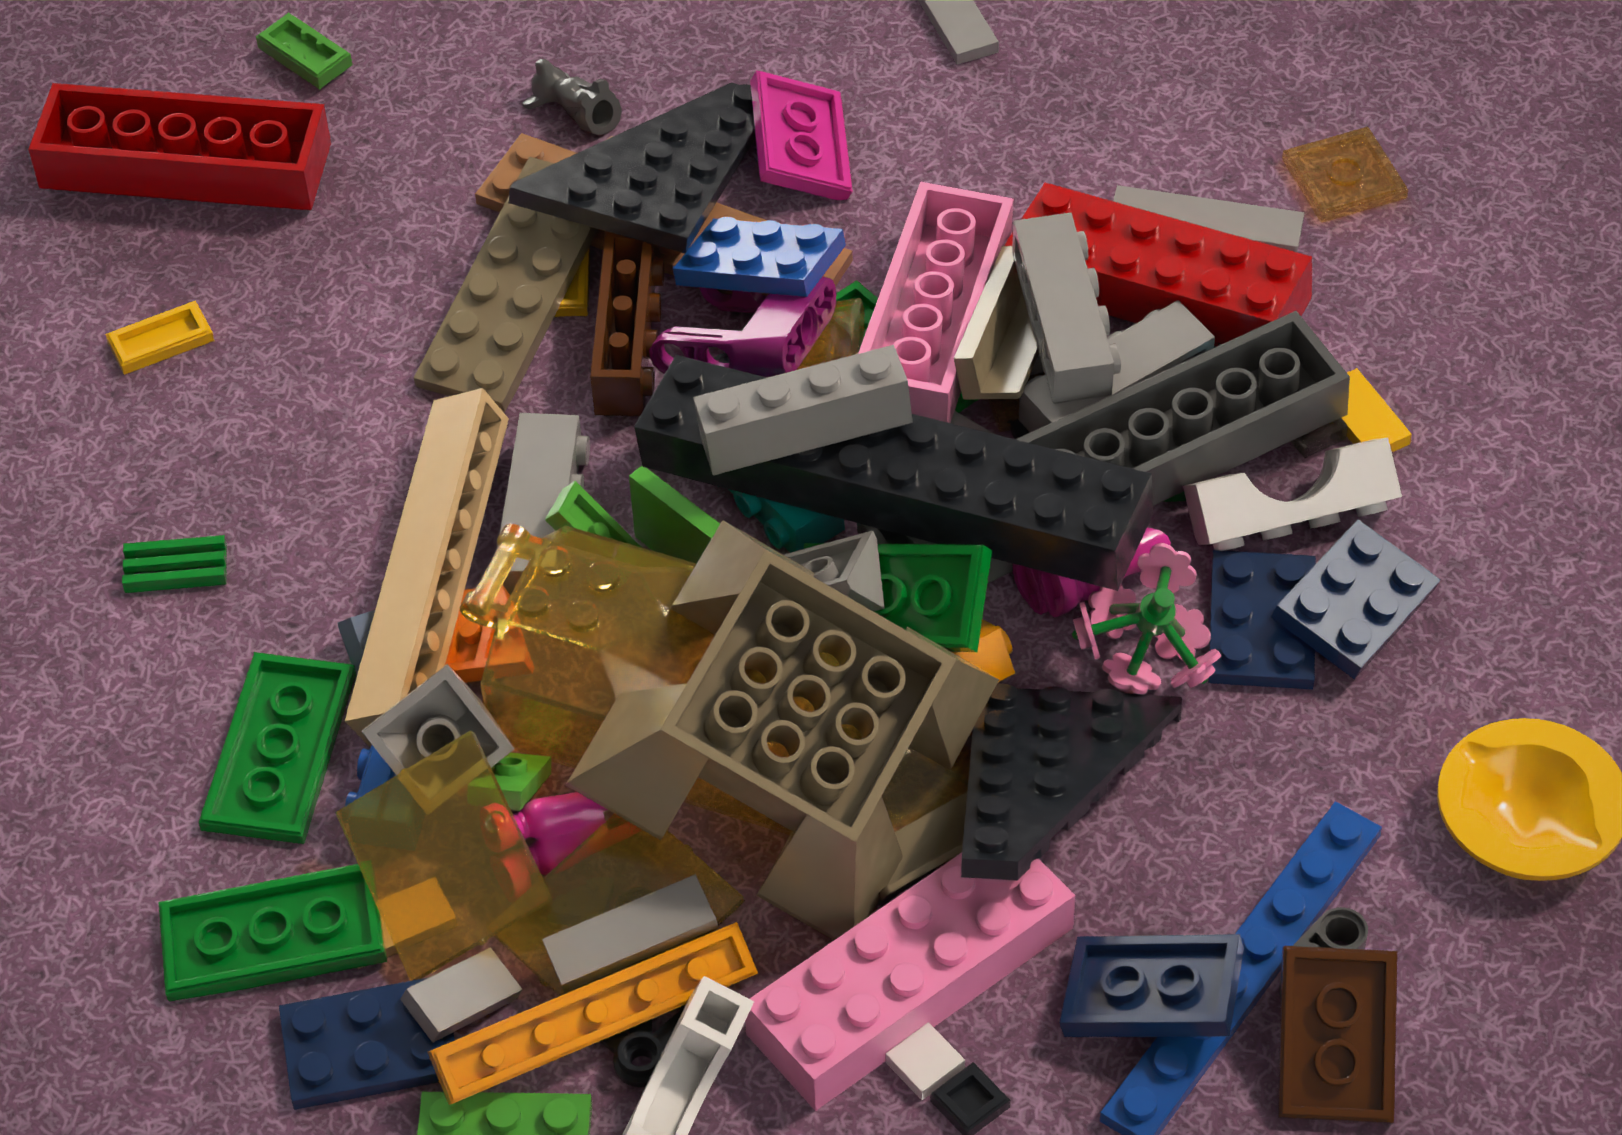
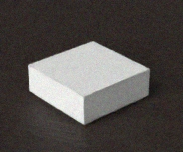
[886,1022,965,1100]

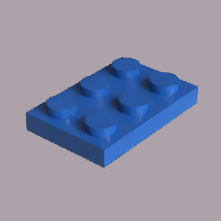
[673,217,846,297]

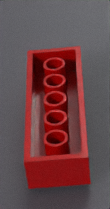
[28,83,331,210]
[1004,182,1312,347]

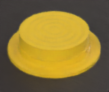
[1437,718,1622,881]

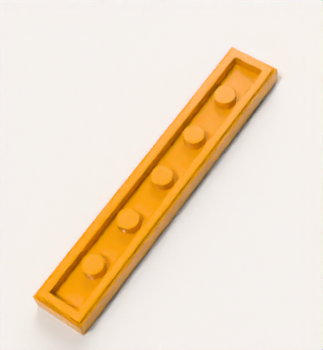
[428,922,758,1105]

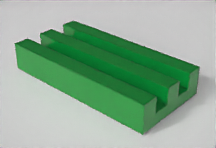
[122,535,227,593]

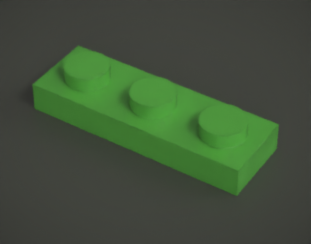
[417,1091,592,1135]

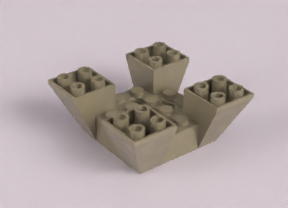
[566,520,999,940]

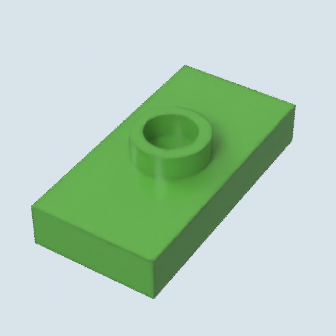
[256,13,352,89]
[469,752,551,811]

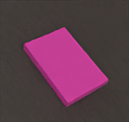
[750,70,853,200]

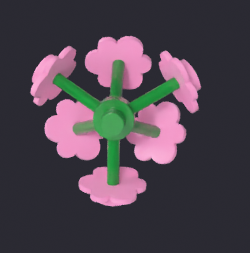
[1072,543,1221,695]

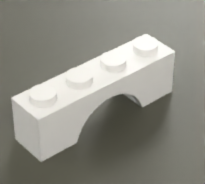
[1183,437,1402,551]
[623,976,754,1135]

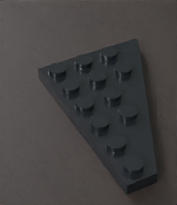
[508,82,756,254]
[961,684,1182,880]

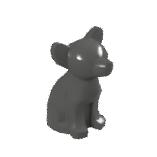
[522,59,622,135]

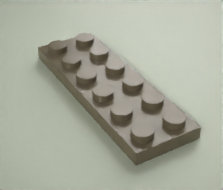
[414,157,598,412]

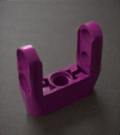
[649,276,836,378]

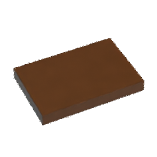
[1278,946,1398,1124]

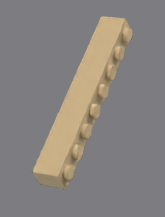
[345,388,509,748]

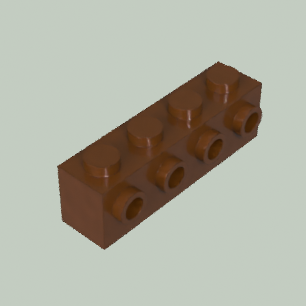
[590,231,665,416]

